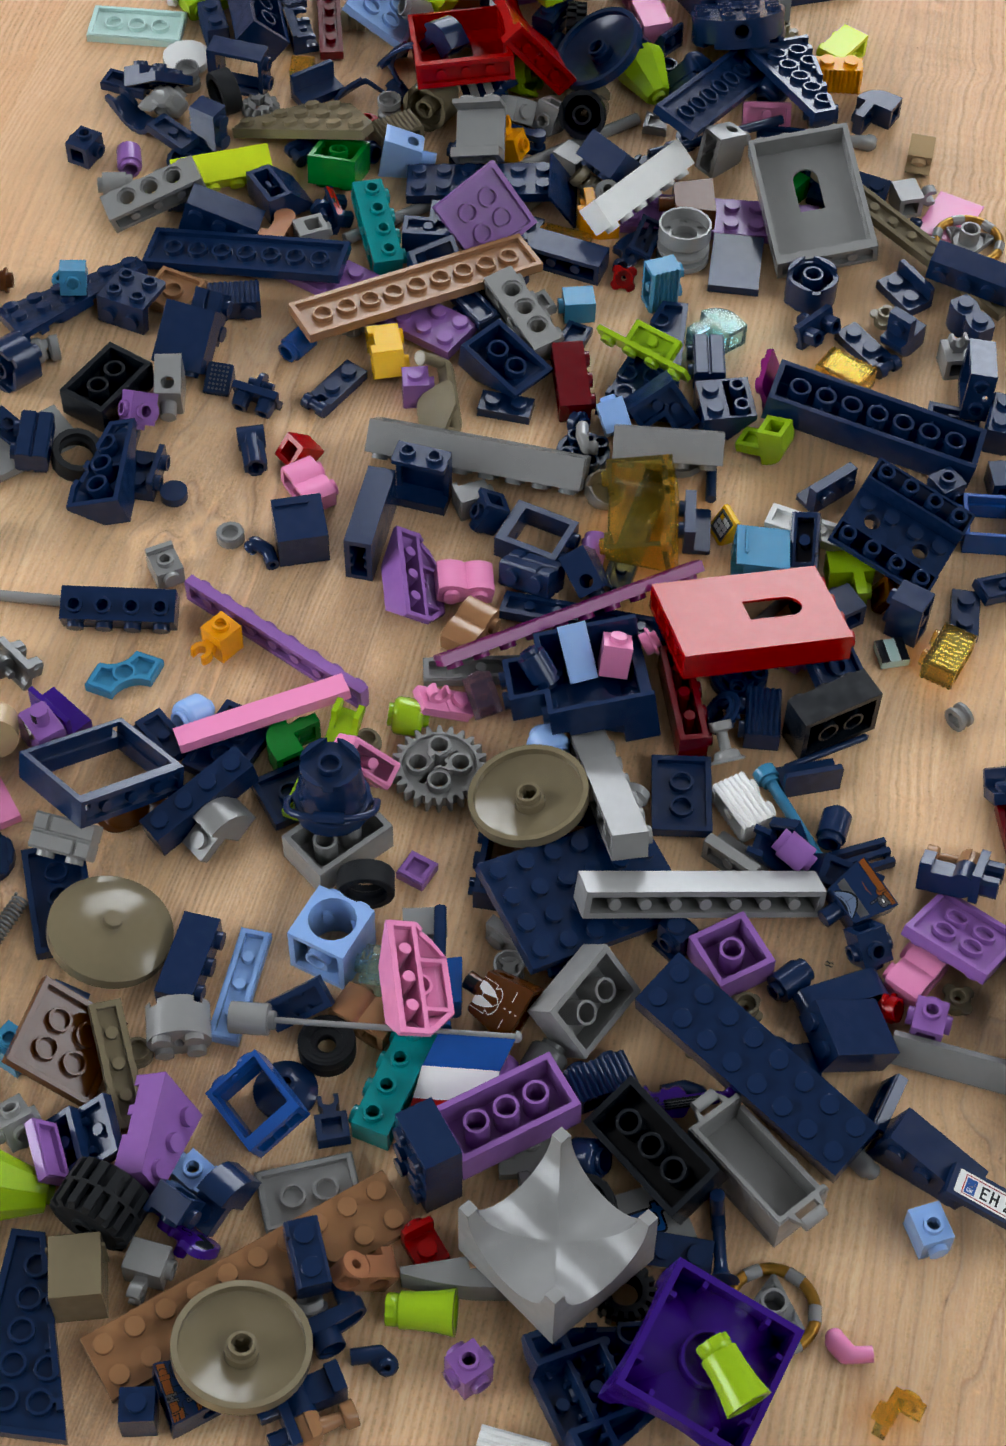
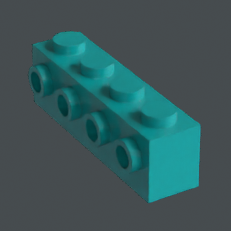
[351,178,407,275]
[348,1032,437,1151]

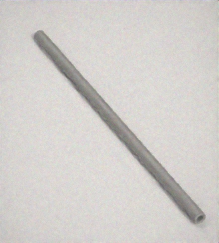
[342,113,641,244]

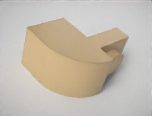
[904,133,936,176]

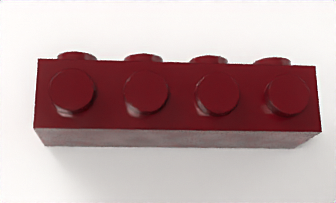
[657,645,713,756]

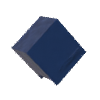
[270,493,330,567]

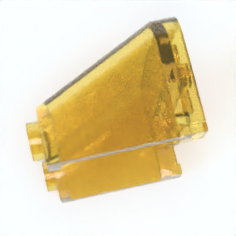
[599,454,679,571]

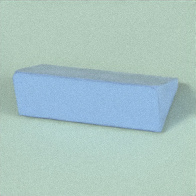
[557,620,598,685]

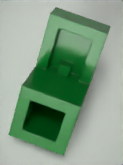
[266,712,321,770]

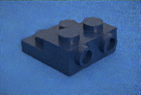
[124,60,193,91]

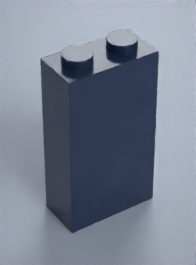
[344,465,397,581]

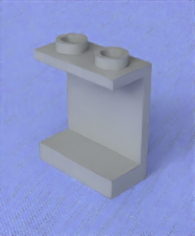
[450,93,506,164]

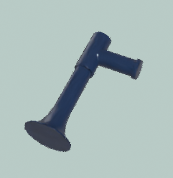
[709,1188,740,1286]

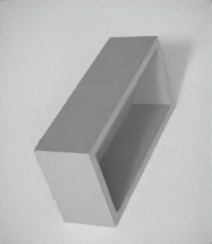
[612,424,725,471]

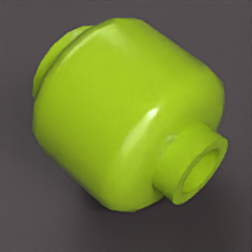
[387,696,430,737]

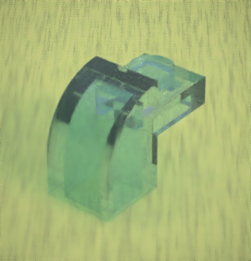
[685,308,747,354]

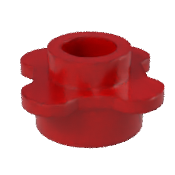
[610,265,637,292]
[878,993,904,1024]

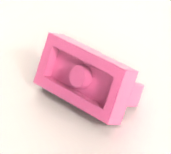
[741,101,792,127]
[412,683,474,722]

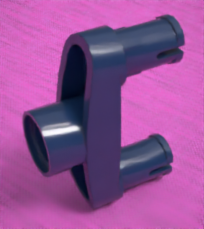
[308,1283,367,1360]

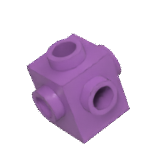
[118,389,159,430]
[904,995,953,1042]
[442,1338,495,1400]

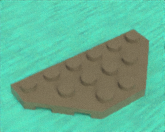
[232,100,374,140]

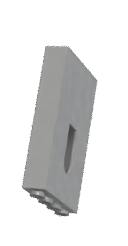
[748,122,878,279]

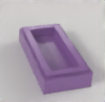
[24,1118,69,1186]

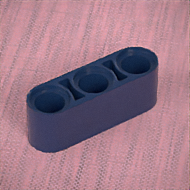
[793,967,890,1015]

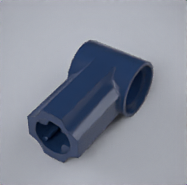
[236,424,268,476]

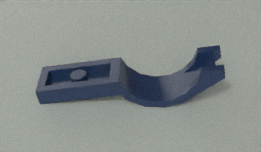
[105,84,200,156]
[745,823,885,888]

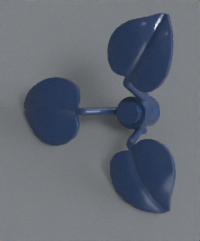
[334,41,414,105]

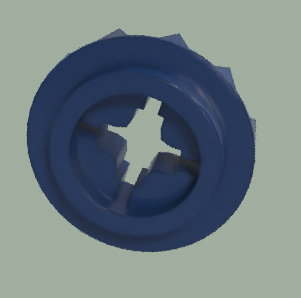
[706,691,744,736]

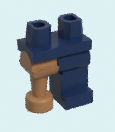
[915,844,1006,904]
[256,1359,361,1446]

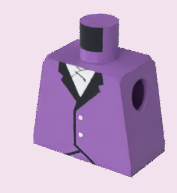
[18,701,67,772]

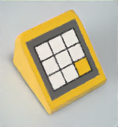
[711,504,740,546]

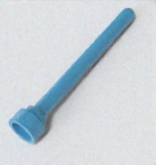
[752,763,823,853]

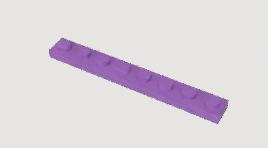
[184,575,369,708]

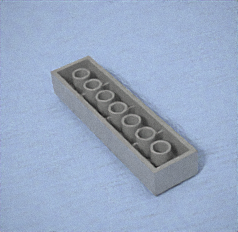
[365,417,592,495]

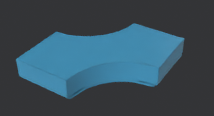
[85,651,164,700]

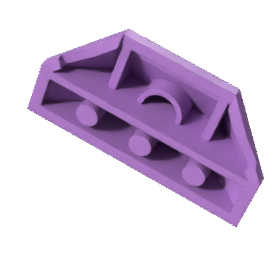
[381,525,445,624]

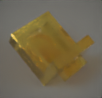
[871,1386,927,1441]

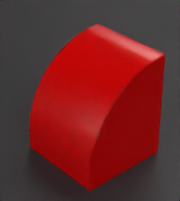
[275,432,324,465]

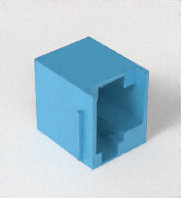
[730,524,790,575]

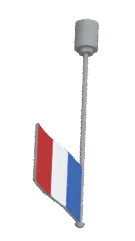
[227,1001,523,1107]

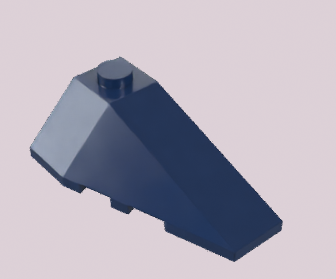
[66,418,137,525]

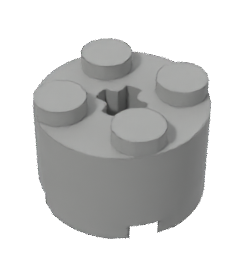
[145,994,212,1060]

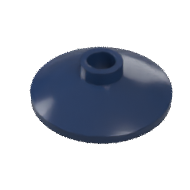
[253,1061,318,1117]

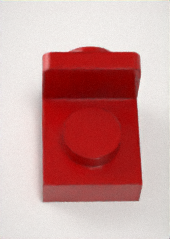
[401,1215,450,1265]

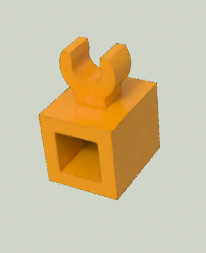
[505,115,530,162]
[190,611,244,666]

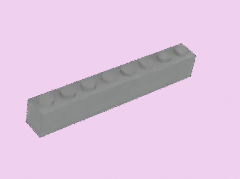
[573,871,827,919]

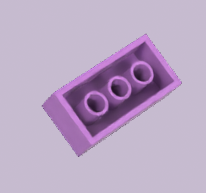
[437,1052,581,1181]

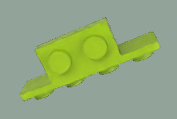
[596,319,691,383]

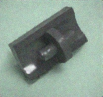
[0,636,44,691]

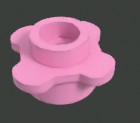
[637,627,662,656]

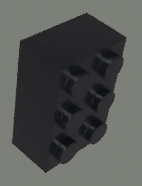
[60,342,154,432]
[781,668,883,759]

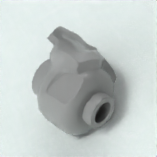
[137,85,189,119]

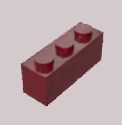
[550,341,596,422]

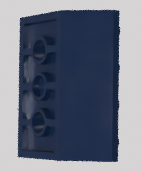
[828,457,976,591]

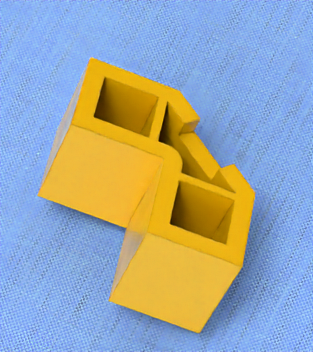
[364,323,410,380]

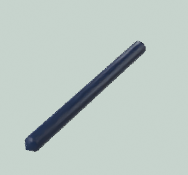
[784,733,869,766]

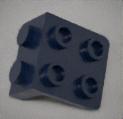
[96,268,166,335]

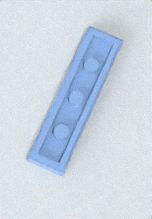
[211,927,272,1047]

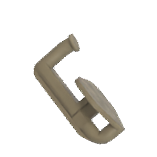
[414,350,462,431]

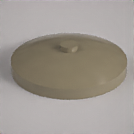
[467,744,590,848]
[46,876,174,989]
[170,1280,313,1416]

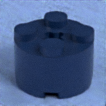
[784,256,839,315]
[0,329,42,393]

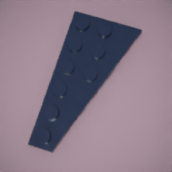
[0,1228,68,1445]

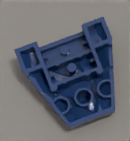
[521,1321,655,1446]

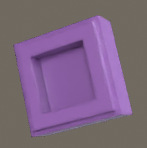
[396,850,438,891]

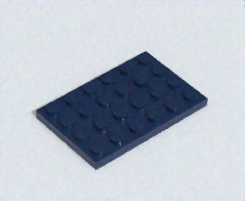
[475,824,672,975]

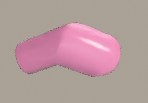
[825,1328,874,1364]

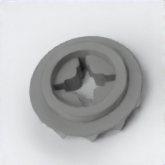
[241,92,280,117]

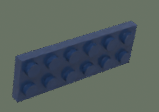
[406,162,551,204]

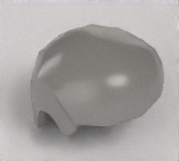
[584,469,626,510]

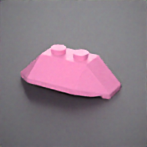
[378,919,455,1037]

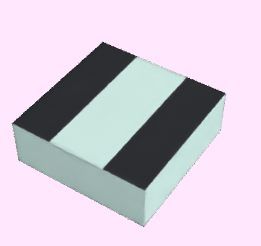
[873,637,910,669]

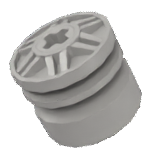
[656,207,712,275]

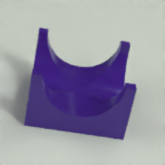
[597,1257,805,1446]

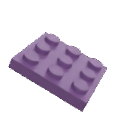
[432,160,537,250]
[901,894,1006,985]

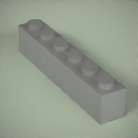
[570,729,653,861]

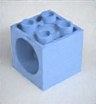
[287,885,376,990]

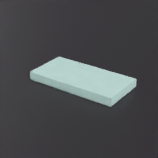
[86,5,188,47]

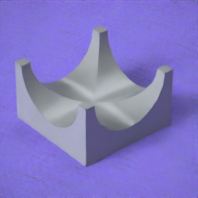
[458,1127,658,1344]

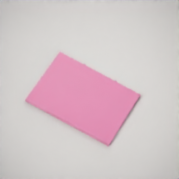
[920,191,984,243]

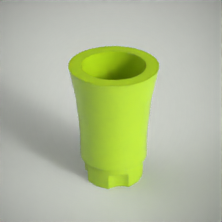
[384,1288,459,1337]
[696,1331,771,1419]

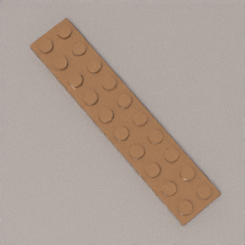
[288,233,543,343]
[80,1170,413,1403]

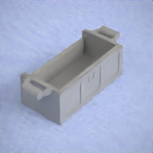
[688,1088,829,1247]

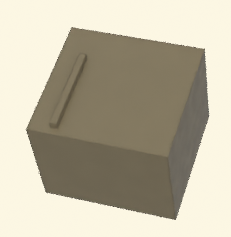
[45,1231,109,1323]

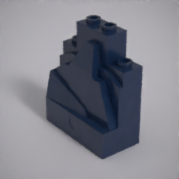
[498,614,661,742]

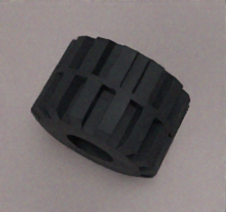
[49,1156,150,1251]

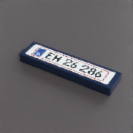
[941,1162,1006,1230]

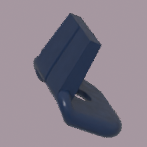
[667,51,713,95]

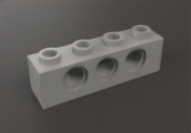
[100,155,206,233]
[484,265,565,361]

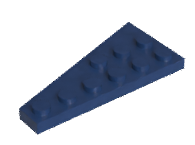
[744,34,836,122]
[0,256,148,342]
[595,301,688,423]

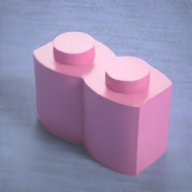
[281,455,339,509]
[434,559,495,604]
[882,942,950,1007]

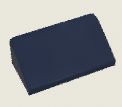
[654,22,684,57]

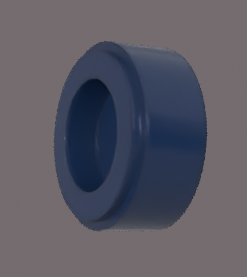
[160,480,188,507]

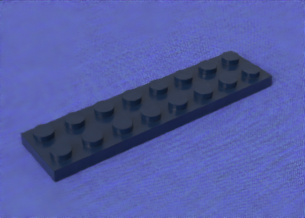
[653,49,766,141]
[142,227,352,284]

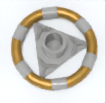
[932,215,1005,260]
[730,1262,822,1355]

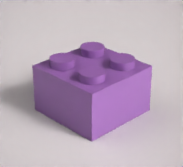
[686,911,776,997]

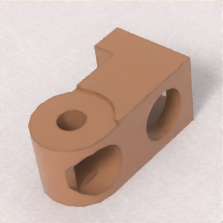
[258,208,296,237]
[330,1246,400,1292]

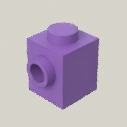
[401,366,435,409]

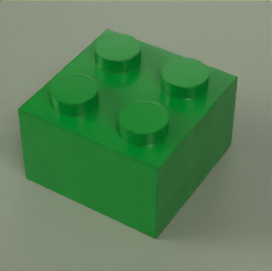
[307,139,370,191]

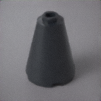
[558,89,609,140]

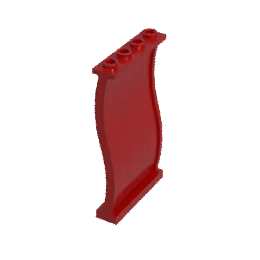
[493,0,577,96]

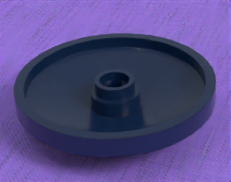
[557,7,643,91]

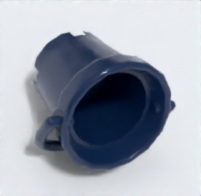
[282,737,381,837]

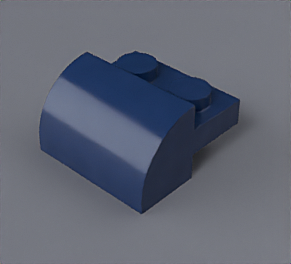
[46,1092,122,1172]

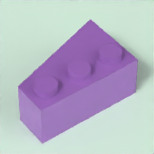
[115,1071,203,1195]

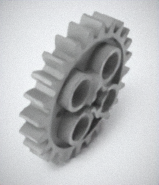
[392,725,486,813]

